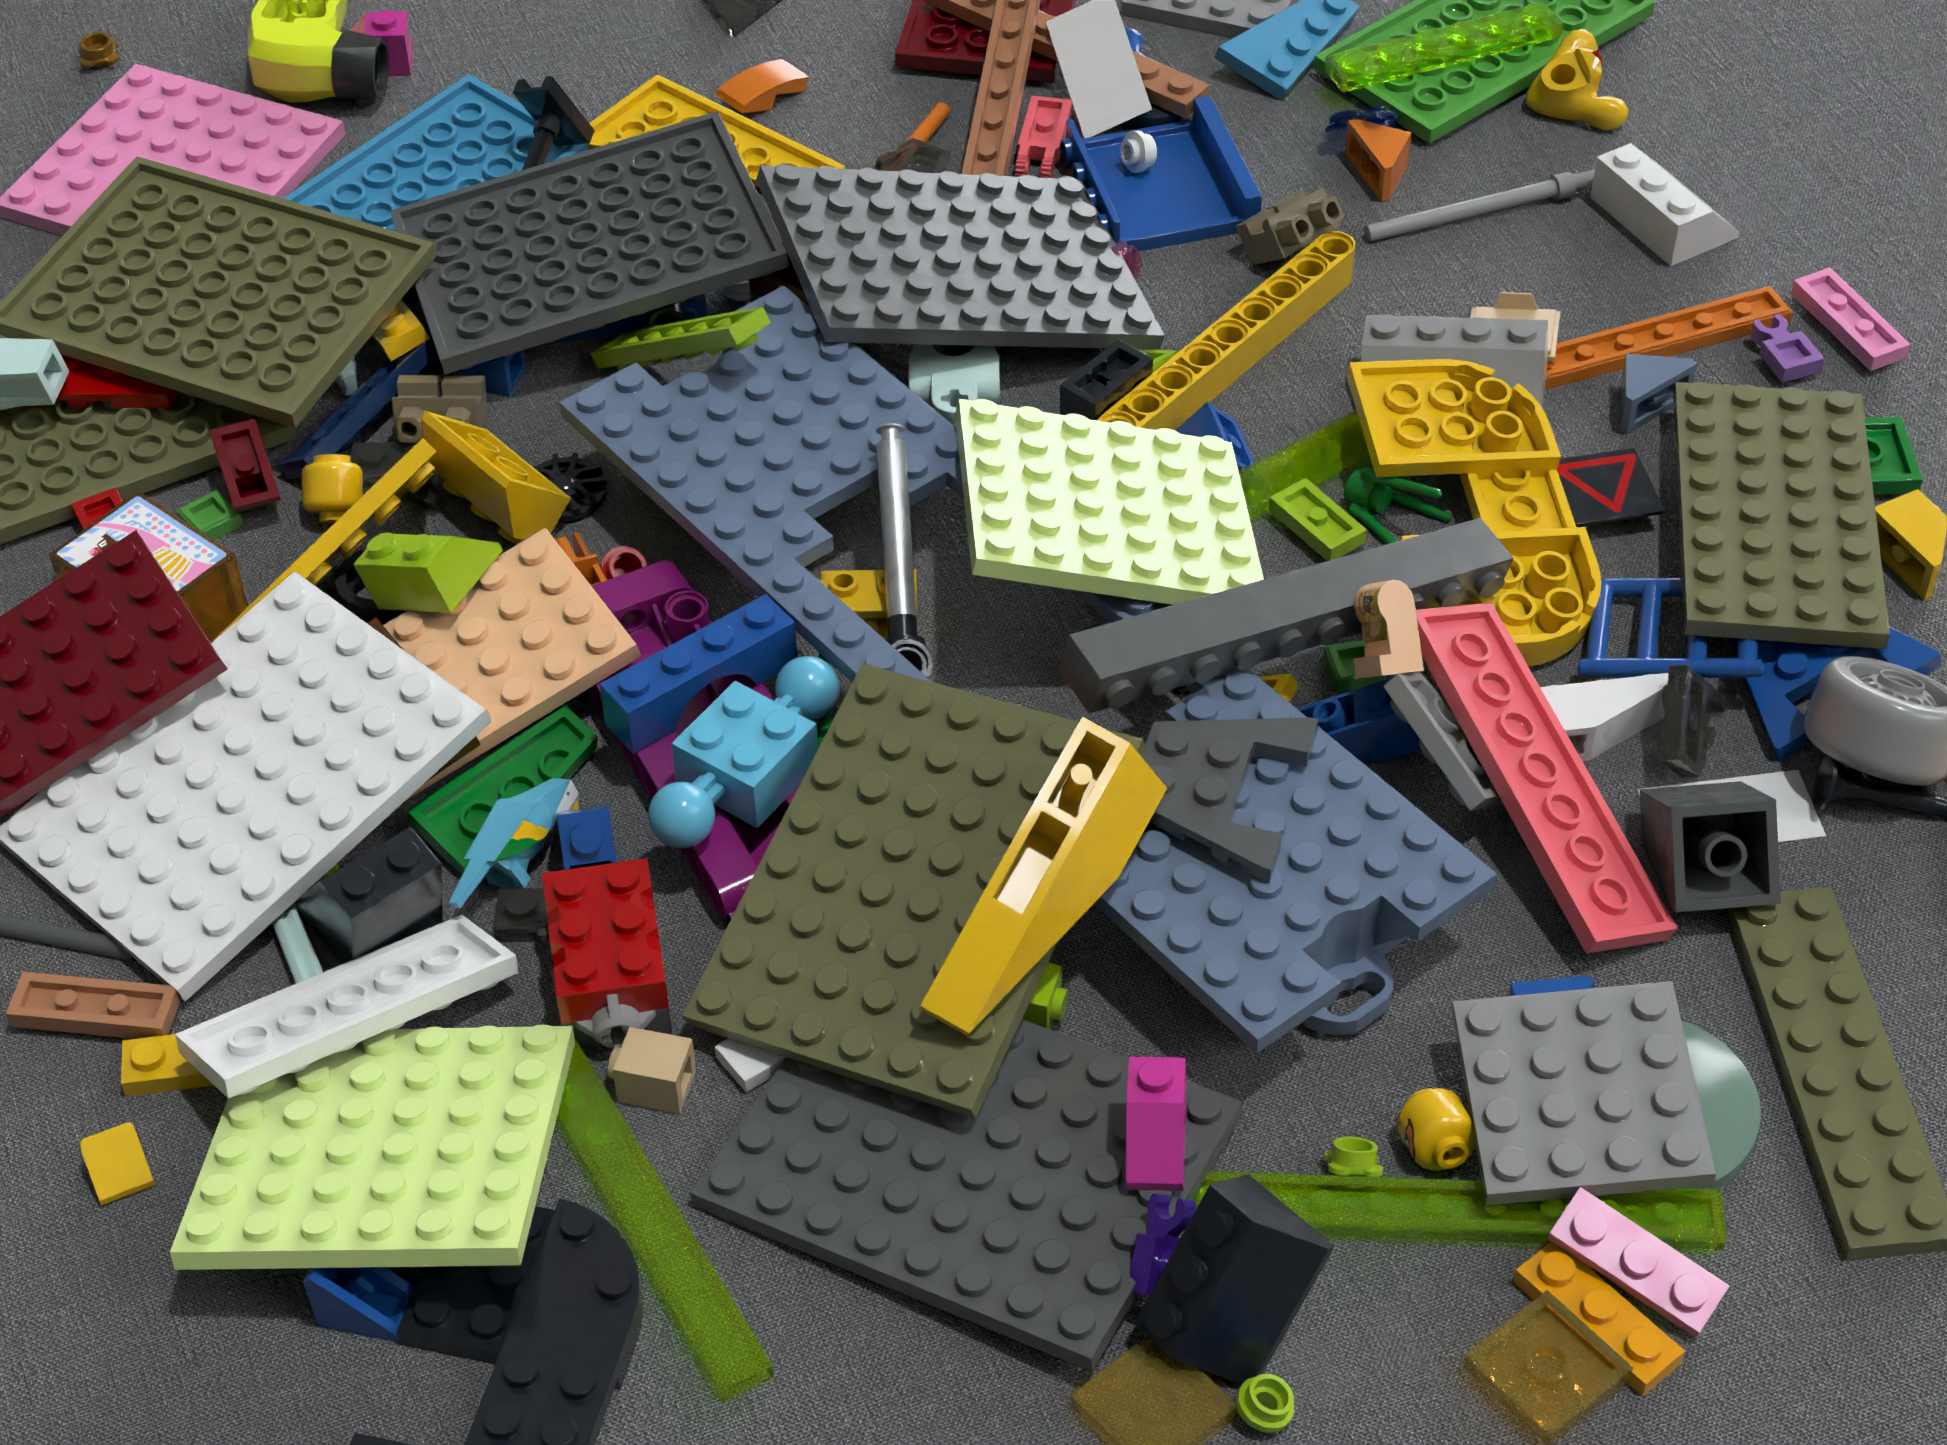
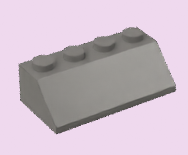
[1361,315,1548,409]

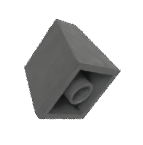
[1640,781,1781,912]

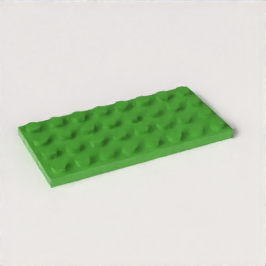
[1313,0,1655,144]

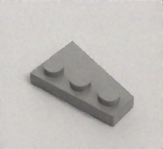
[1384,672,1504,811]

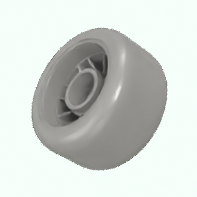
[1804,656,1947,786]

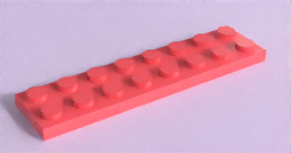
[1416,603,1678,954]

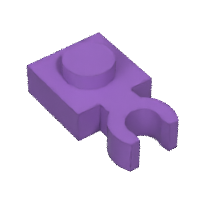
[1751,314,1825,383]

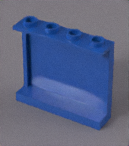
[1061,96,1262,255]

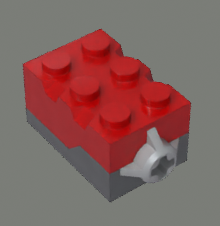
[542,858,672,1049]

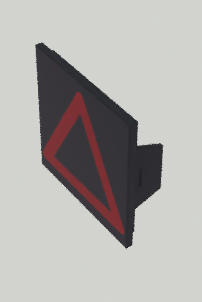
[1557,448,1665,527]

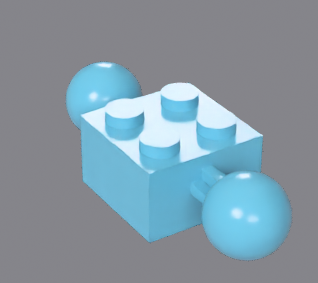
[648,656,840,848]

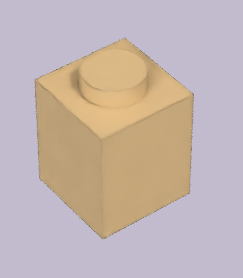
[608,1027,696,1114]

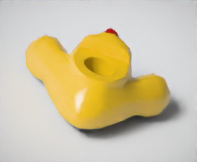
[1525,29,1629,130]

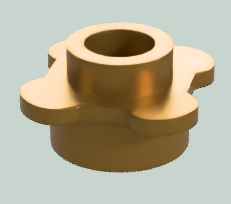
[78,32,120,68]

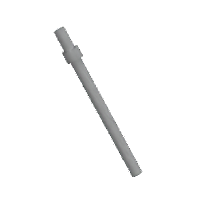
[1364,169,1595,242]

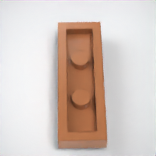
[5,972,181,1039]

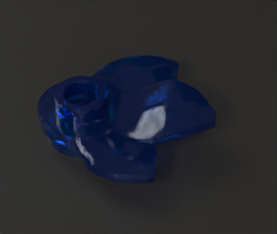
[1325,106,1399,132]

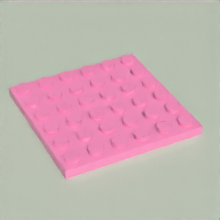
[0,64,346,236]

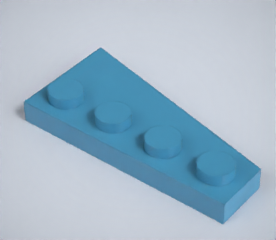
[1214,0,1360,101]

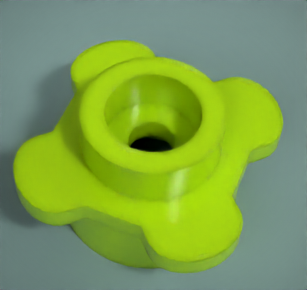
[1323,1136,1384,1183]

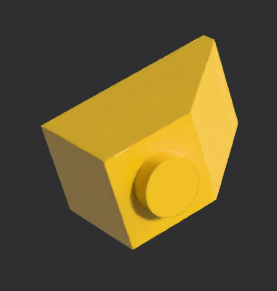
[1875,489,1947,600]

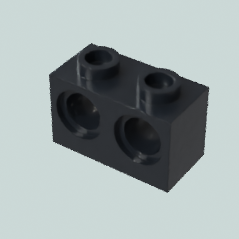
[1060,339,1153,421]

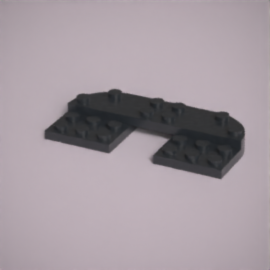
[350,1199,643,1445]

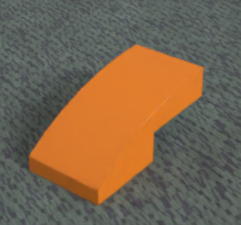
[716,59,809,113]

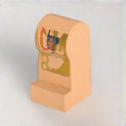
[1354,580,1424,679]

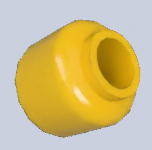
[302,454,363,523]

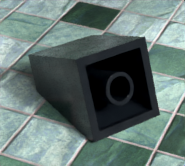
[295,827,443,964]

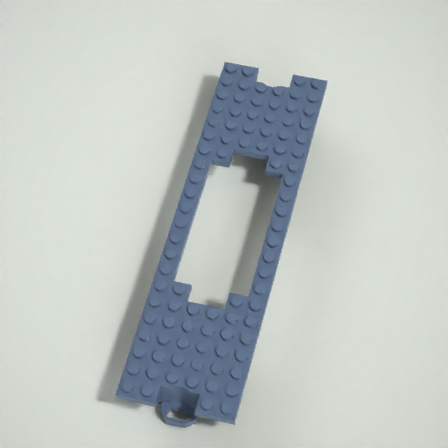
[559,286,1497,1053]

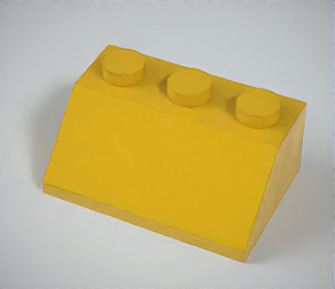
[420,411,571,544]

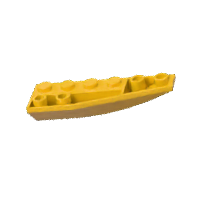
[919,717,1167,1036]

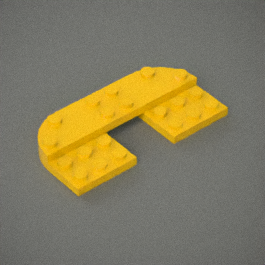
[1346,359,1601,667]

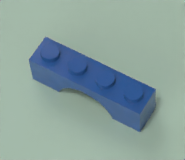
[600,594,798,754]

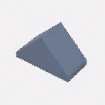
[1620,354,1697,435]

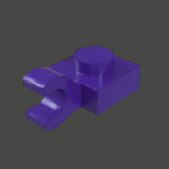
[1130,1193,1197,1295]

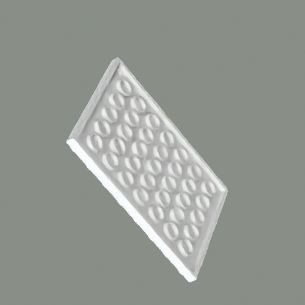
[0,571,492,1001]

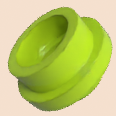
[1235,1374,1294,1433]

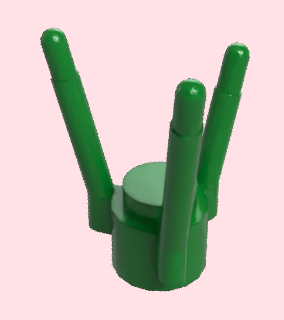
[1343,467,1452,544]

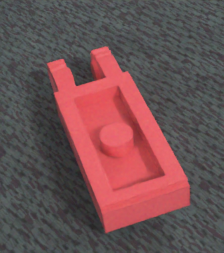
[1015,96,1072,178]

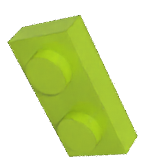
[1269,478,1367,561]

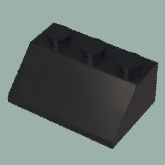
[1134,1174,1335,1384]

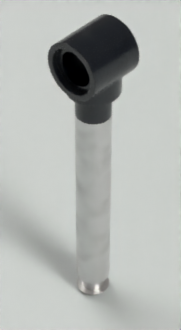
[876,423,933,678]

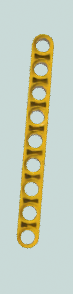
[1097,231,1356,431]

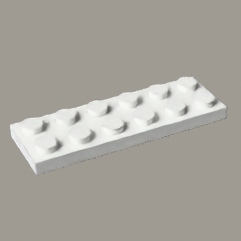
[175,915,519,1099]

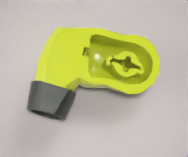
[248,0,389,107]

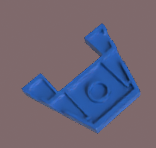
[1729,627,1941,761]

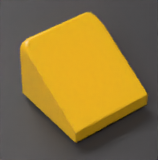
[79,1122,155,1206]

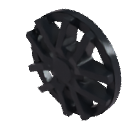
[532,453,608,522]

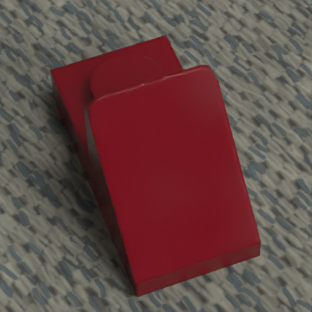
[209,419,281,512]

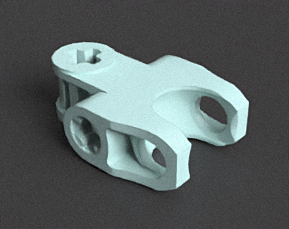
[909,344,1000,427]

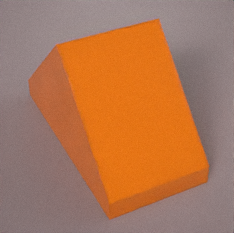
[1345,119,1411,202]

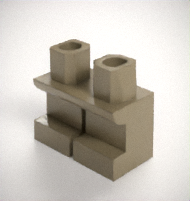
[1236,187,1344,265]
[392,375,488,443]

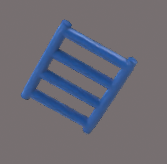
[1577,578,1764,678]

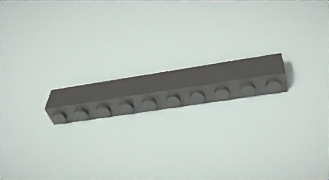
[1058,518,1514,714]

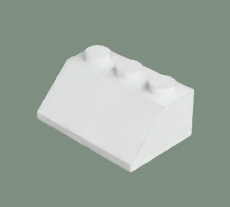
[1590,143,1739,266]

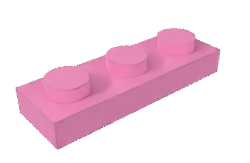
[1791,268,1911,371]
[1547,1187,1729,1338]

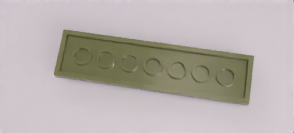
[1726,886,1947,1261]

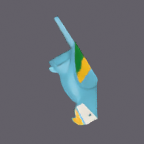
[448,778,579,908]

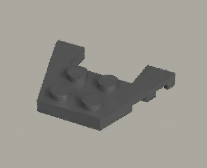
[1143,717,1319,883]

